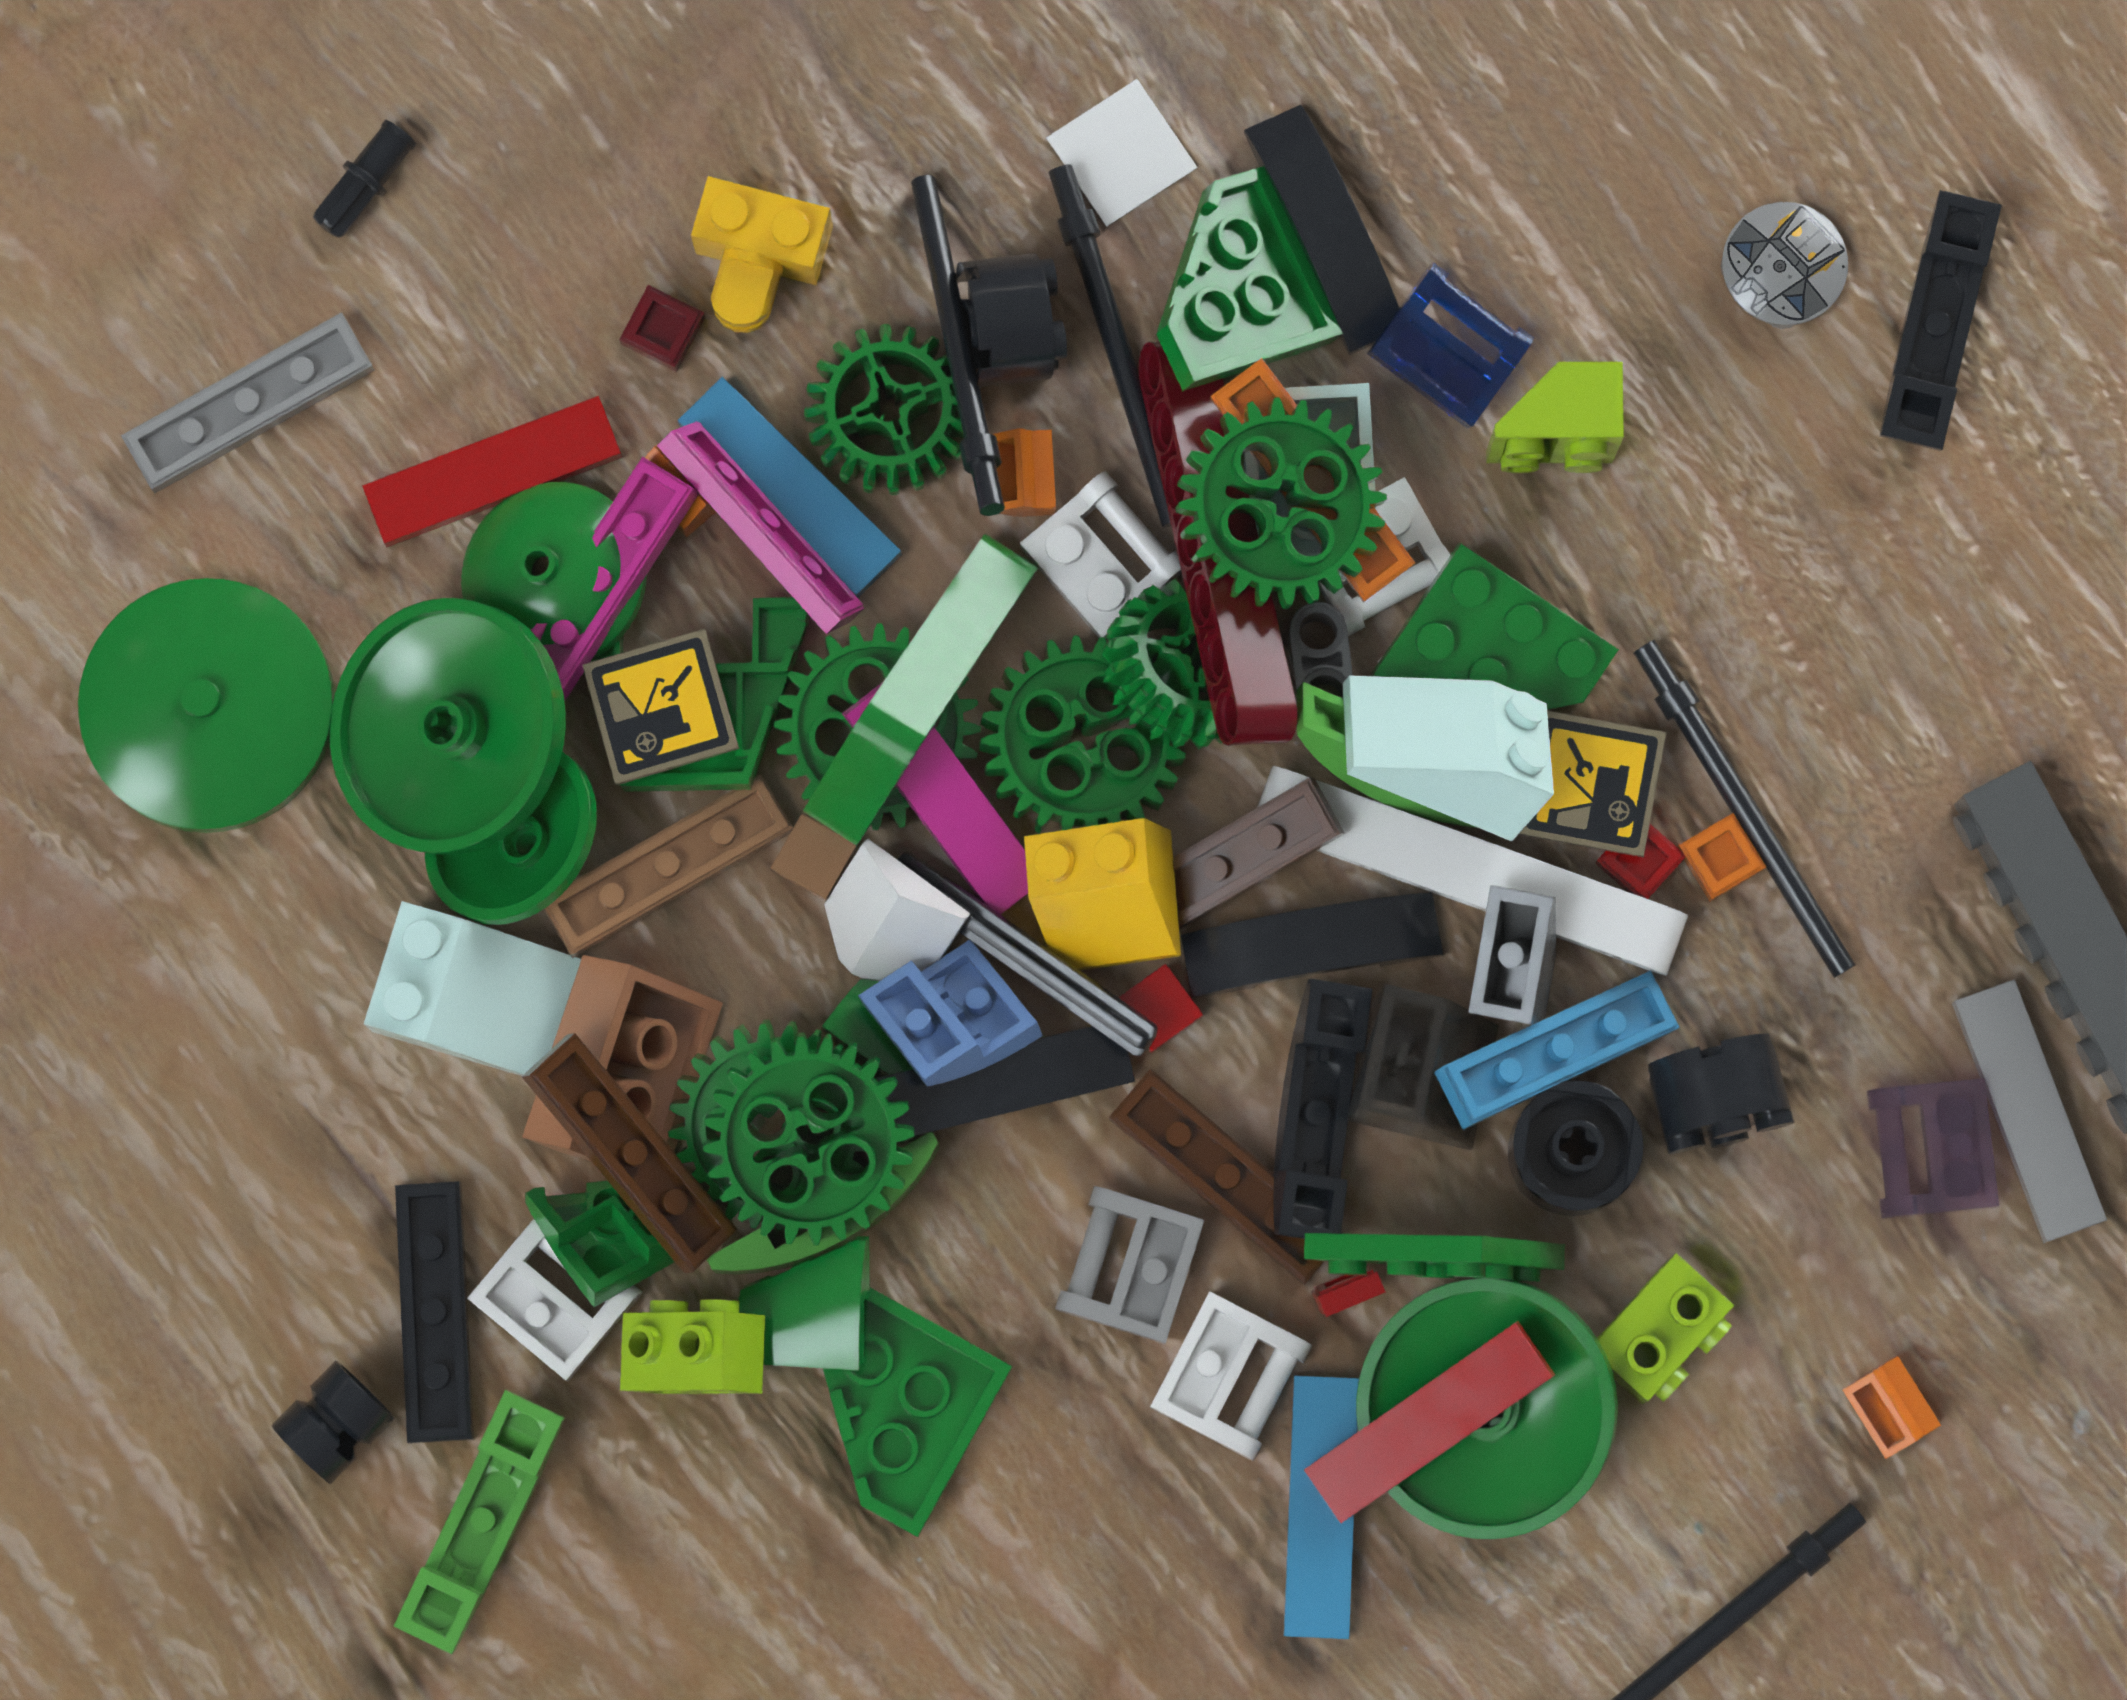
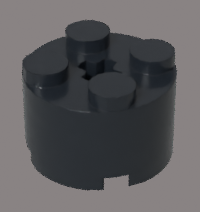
[956,253,1067,388]
[1648,1033,1795,1155]
[1508,1081,1643,1216]

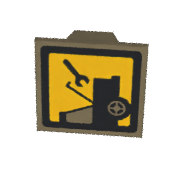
[582,629,739,785]
[1518,711,1666,857]

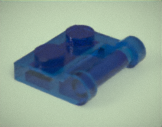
[1367,262,1535,429]

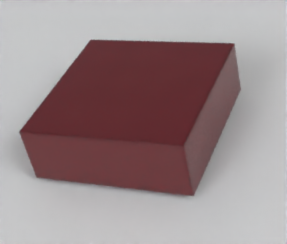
[619,285,705,372]

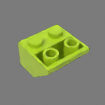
[1486,362,1624,473]

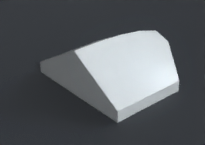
[824,839,970,981]

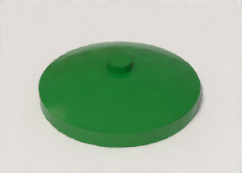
[78,578,335,833]
[329,598,566,855]
[1356,1278,1618,1539]

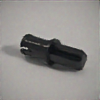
[313,120,416,238]

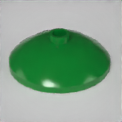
[461,482,647,661]
[425,752,597,925]

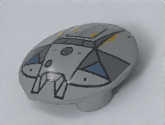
[1720,202,1848,329]

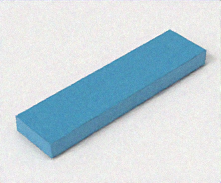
[677,377,902,598]
[1434,971,1680,1130]
[1283,1376,1359,1639]

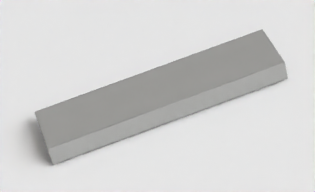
[121,312,375,494]
[1952,979,2107,1244]

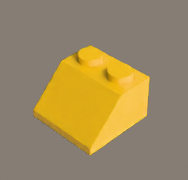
[1024,818,1181,971]

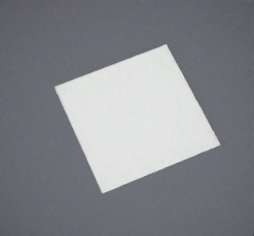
[1046,79,1198,227]

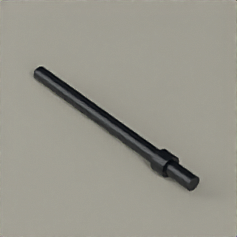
[1048,164,1171,528]
[911,175,1005,516]
[1633,640,1856,978]
[1611,1503,1867,1700]

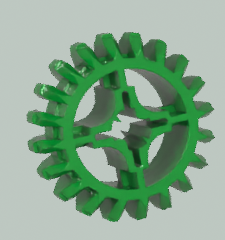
[804,324,964,496]
[1100,579,1222,750]

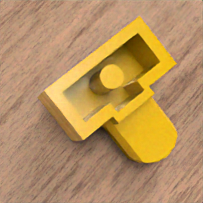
[691,176,833,333]

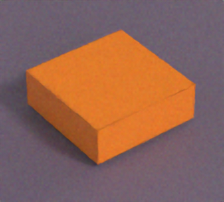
[1677,813,1766,902]

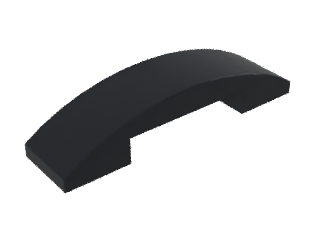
[1244,105,1407,355]
[1880,190,2002,451]
[1181,892,1443,999]
[1273,979,1372,1239]

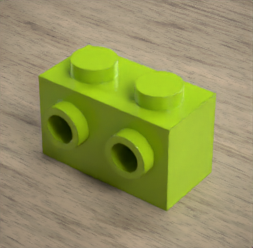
[1597,1253,1734,1404]
[620,1299,765,1394]

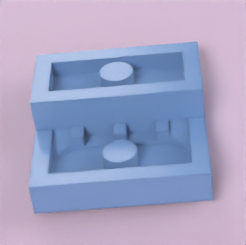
[858,940,1043,1087]

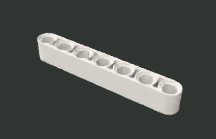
[1257,766,1688,976]

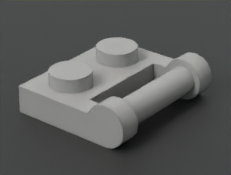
[1055,1186,1204,1344]

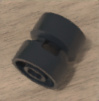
[271,1360,396,1484]

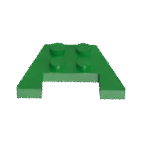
[584,597,811,792]

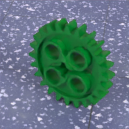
[1176,397,1387,609]
[774,623,981,831]
[979,635,1186,833]
[668,1020,868,1230]
[703,1033,914,1246]

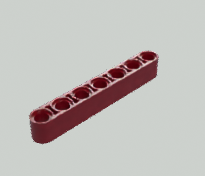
[1138,341,1297,746]

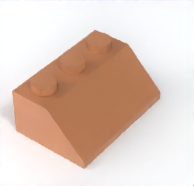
[522,955,723,1162]

